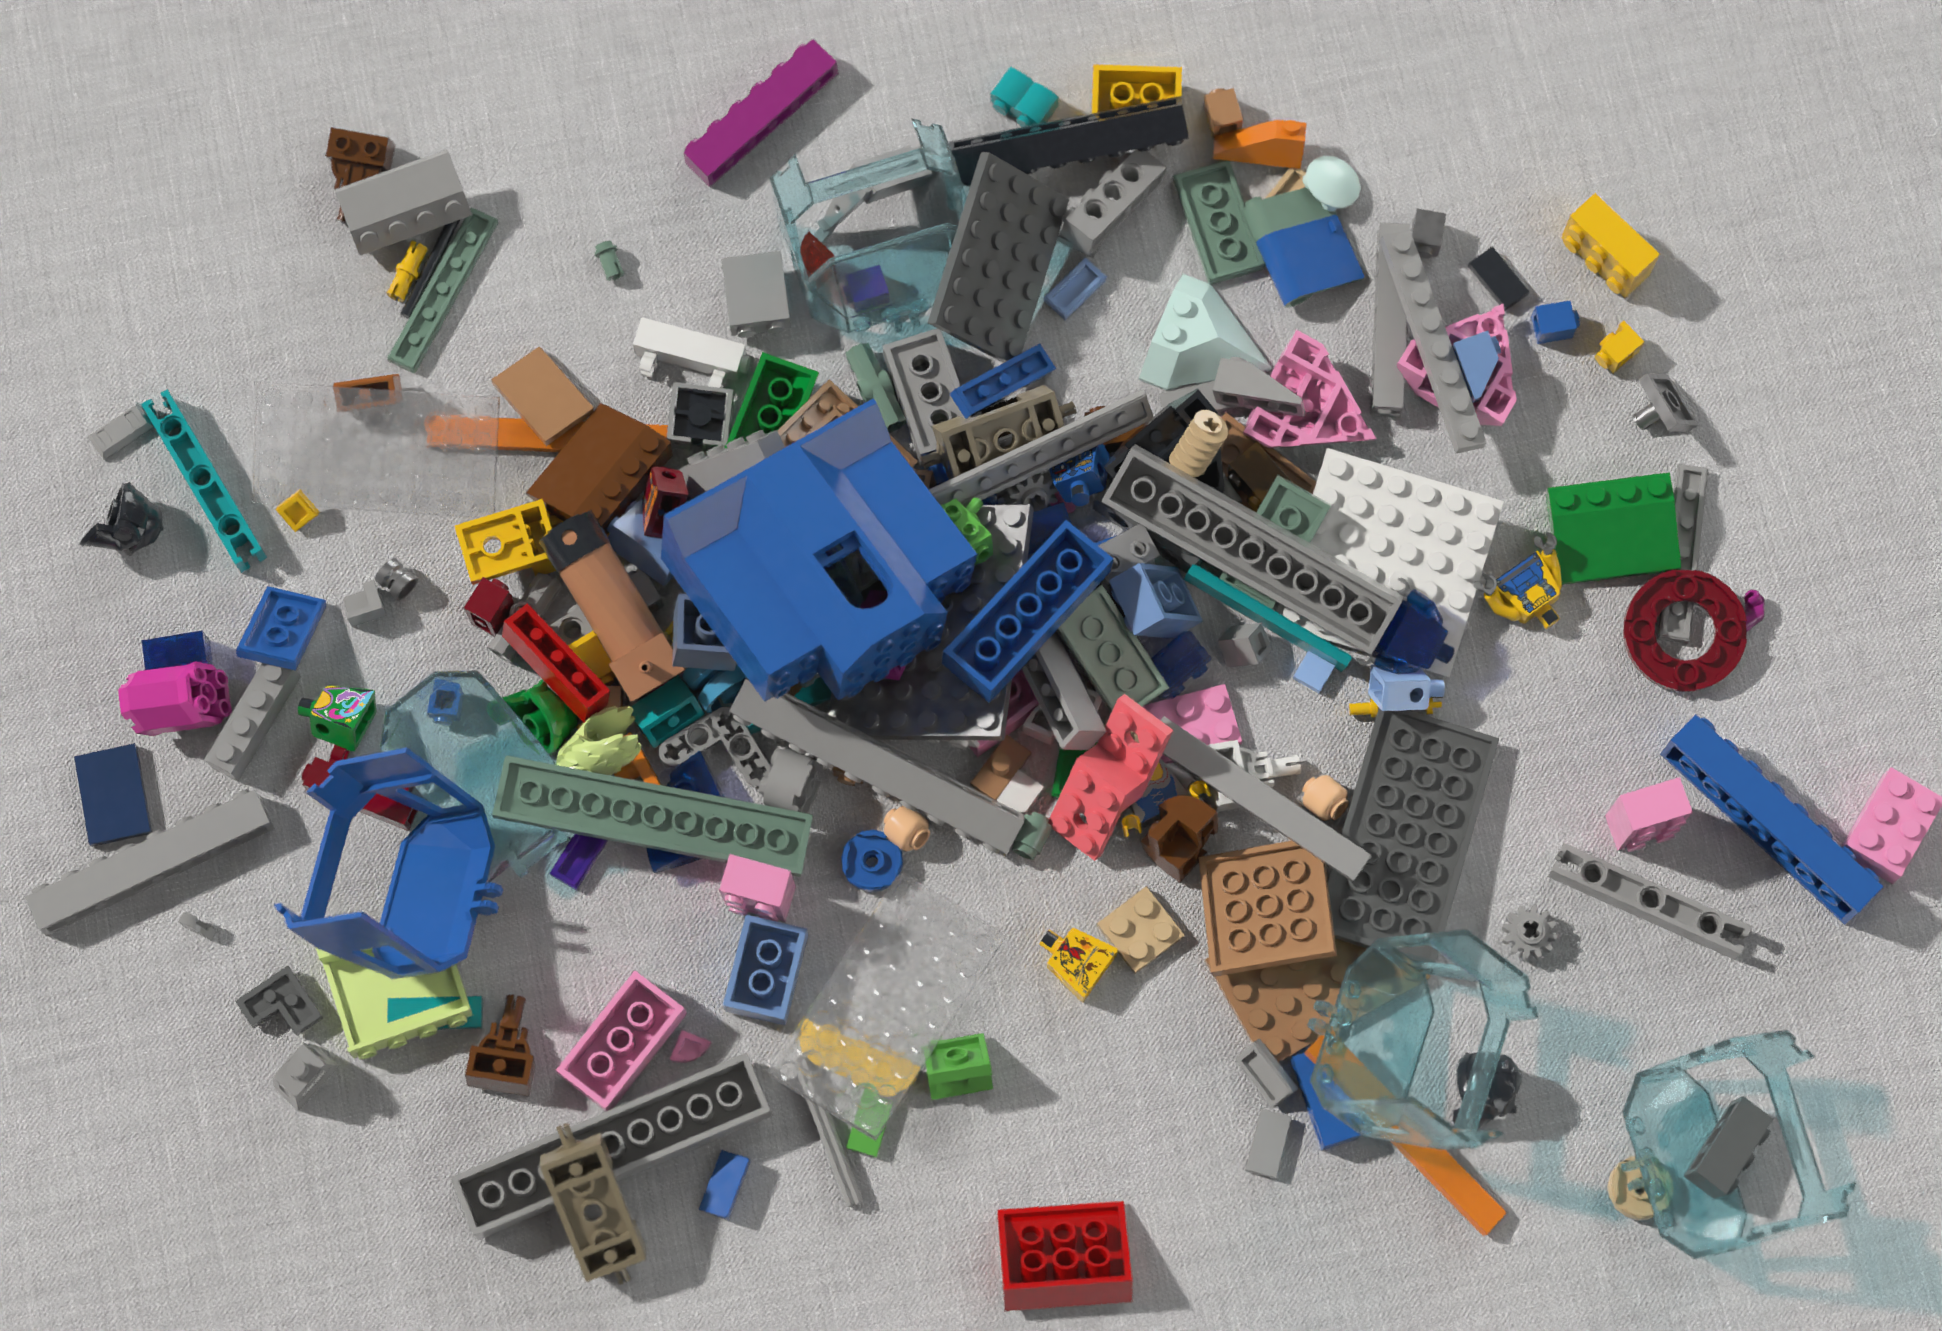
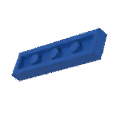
[950,344,1056,419]

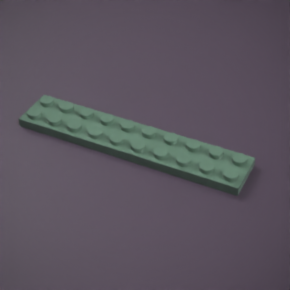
[492,755,813,877]

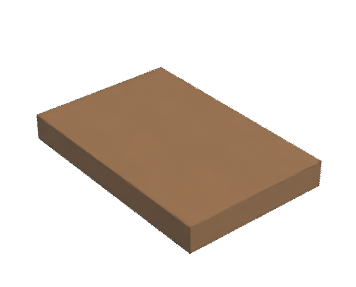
[491,346,594,446]

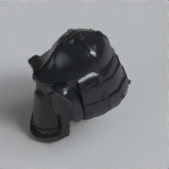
[79,482,164,556]
[1453,1052,1523,1136]

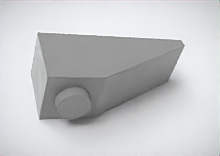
[1212,357,1306,417]

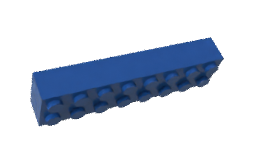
[1660,714,1884,925]

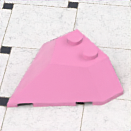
[1396,304,1517,426]
[1243,330,1376,448]

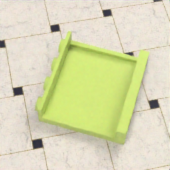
[316,948,473,1060]

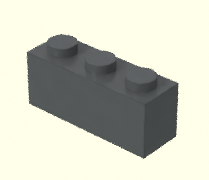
[1684,1096,1773,1199]

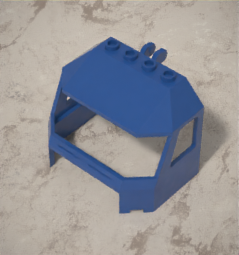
[274,747,503,979]

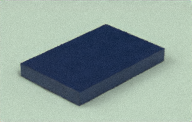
[74,743,152,847]

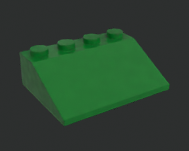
[1546,472,1681,585]

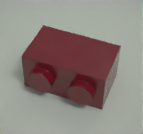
[464,577,514,637]

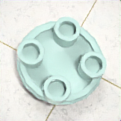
[1302,156,1360,212]

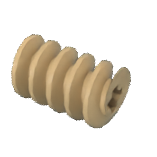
[1169,410,1228,477]

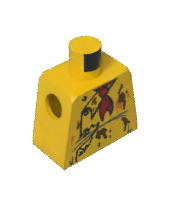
[1039,928,1118,1002]

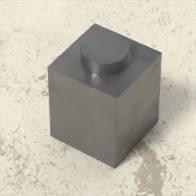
[1411,208,1447,258]

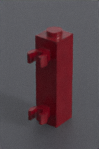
[301,745,418,831]

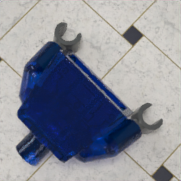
[1356,578,1455,674]

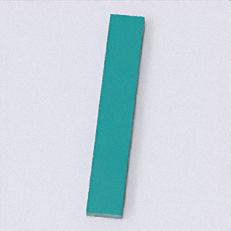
[1183,564,1352,672]

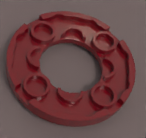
[1623,570,1747,692]

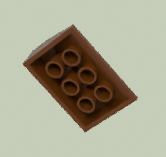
[526,403,673,535]

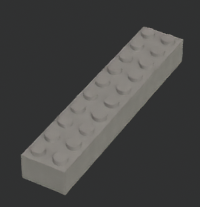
[1101,444,1403,655]
[450,1053,772,1240]

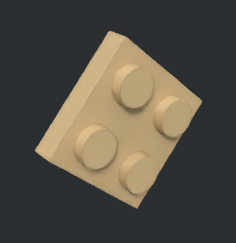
[1097,886,1185,974]

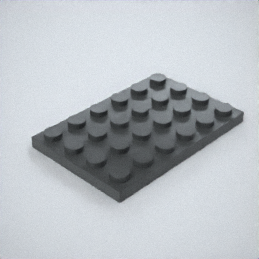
[928,152,1069,363]

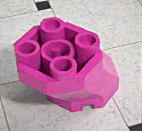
[118,662,232,736]

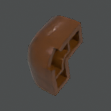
[1140,795,1218,883]

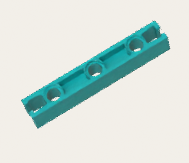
[141,389,267,573]

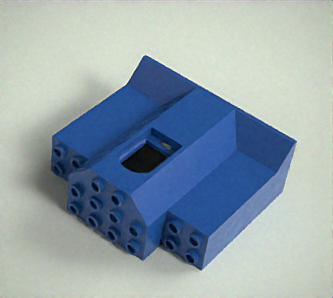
[661,398,977,702]

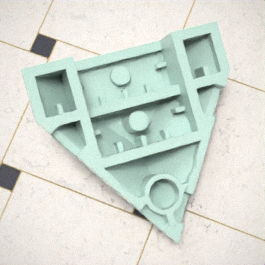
[1139,274,1272,391]

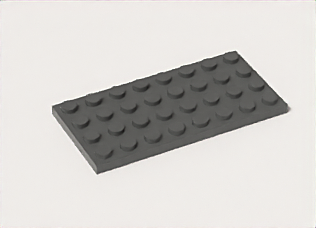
[1327,708,1499,969]

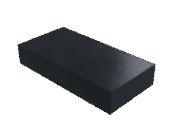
[1468,246,1529,311]

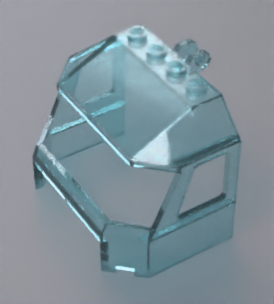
[769,118,967,333]
[1307,929,1539,1150]
[1620,1030,1856,1260]

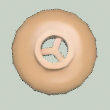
[1302,775,1349,821]
[884,806,930,852]

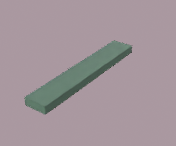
[387,207,499,374]

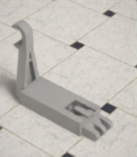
[805,145,941,248]

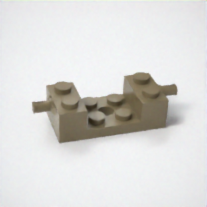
[920,385,1077,480]
[540,1123,647,1285]

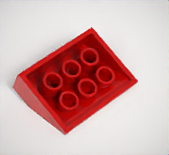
[997,1201,1133,1311]

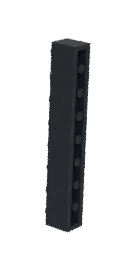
[948,96,1189,186]

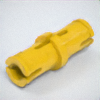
[386,241,428,302]

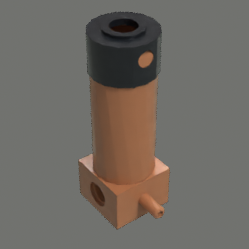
[538,510,688,702]

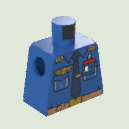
[1049,443,1110,506]

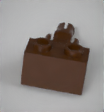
[325,127,396,223]
[465,994,536,1097]

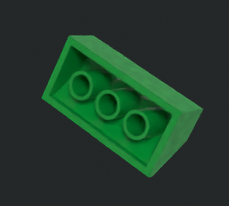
[725,352,819,448]

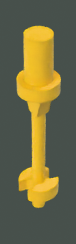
[1349,698,1442,718]

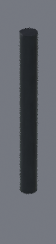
[400,219,461,319]

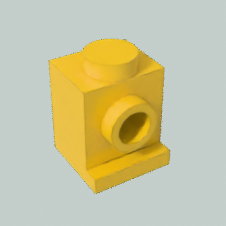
[1595,321,1644,374]

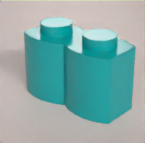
[990,66,1059,127]

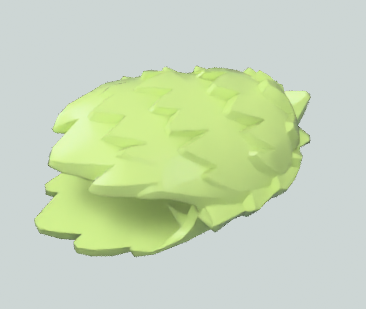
[556,706,641,775]

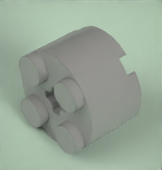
[759,748,823,813]

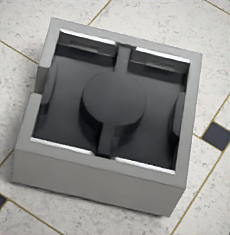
[666,382,733,452]

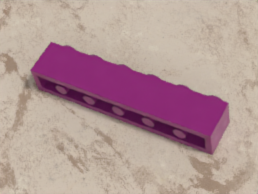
[683,39,838,188]

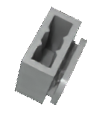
[721,251,791,338]

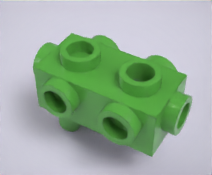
[941,497,993,566]

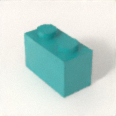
[631,675,705,748]

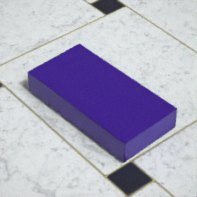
[549,834,608,891]

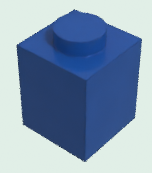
[1531,301,1580,344]

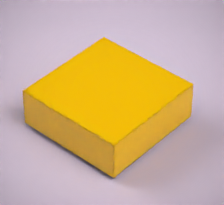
[275,489,320,532]

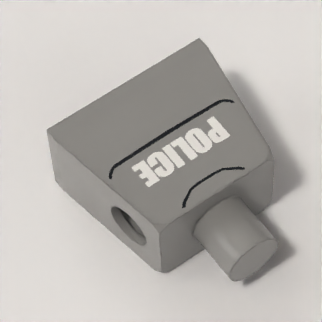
[272,1044,339,1111]

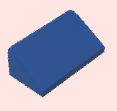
[698,1150,751,1221]

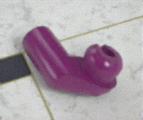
[1744,590,1765,632]

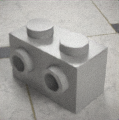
[1098,524,1160,584]

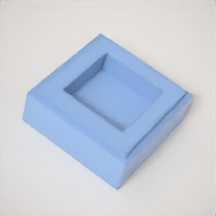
[1293,651,1335,694]

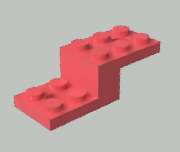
[1048,694,1174,861]

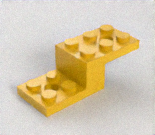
[454,499,616,585]

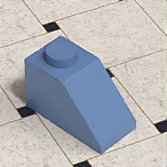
[1452,330,1501,403]

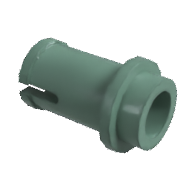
[594,241,625,281]

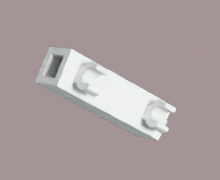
[633,317,750,388]

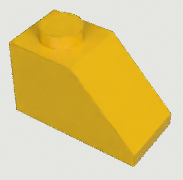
[568,631,616,686]

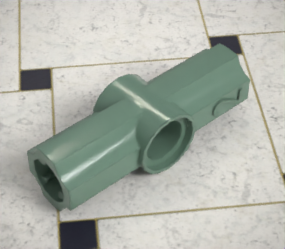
[845,342,906,433]

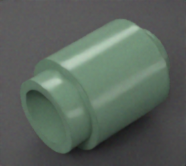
[1012,812,1052,860]

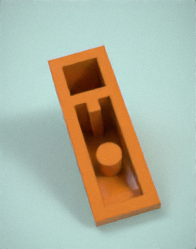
[1212,119,1306,169]

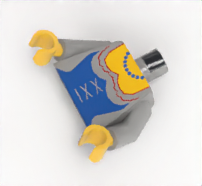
[1119,759,1211,837]

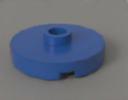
[841,830,903,892]

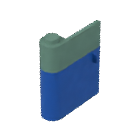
[1242,187,1365,308]

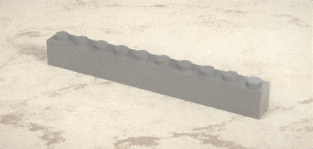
[729,677,1024,854]

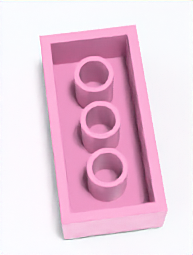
[556,970,687,1111]

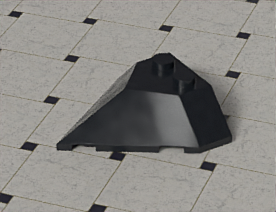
[1104,388,1224,494]

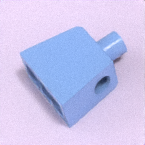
[1368,664,1445,711]

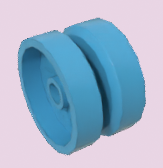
[682,664,746,713]

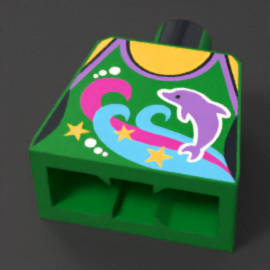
[298,685,377,752]

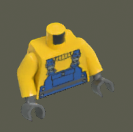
[1473,532,1562,629]

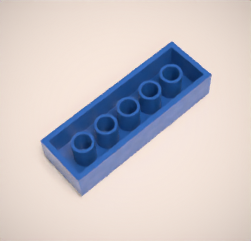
[942,520,1114,703]

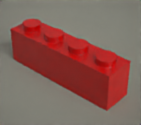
[502,603,610,722]

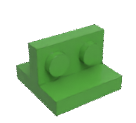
[922,1033,993,1100]

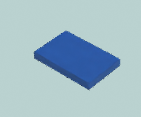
[236,586,326,671]

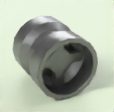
[375,558,418,601]

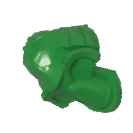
[488,679,579,755]

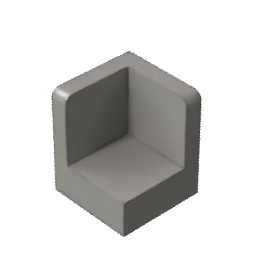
[343,580,387,627]
[1218,623,1272,667]

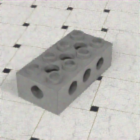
[883,328,972,465]

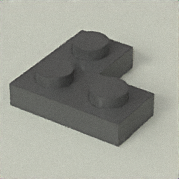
[235,966,323,1036]

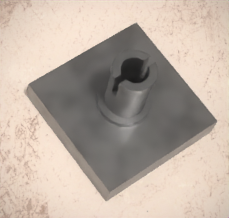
[1633,373,1698,432]

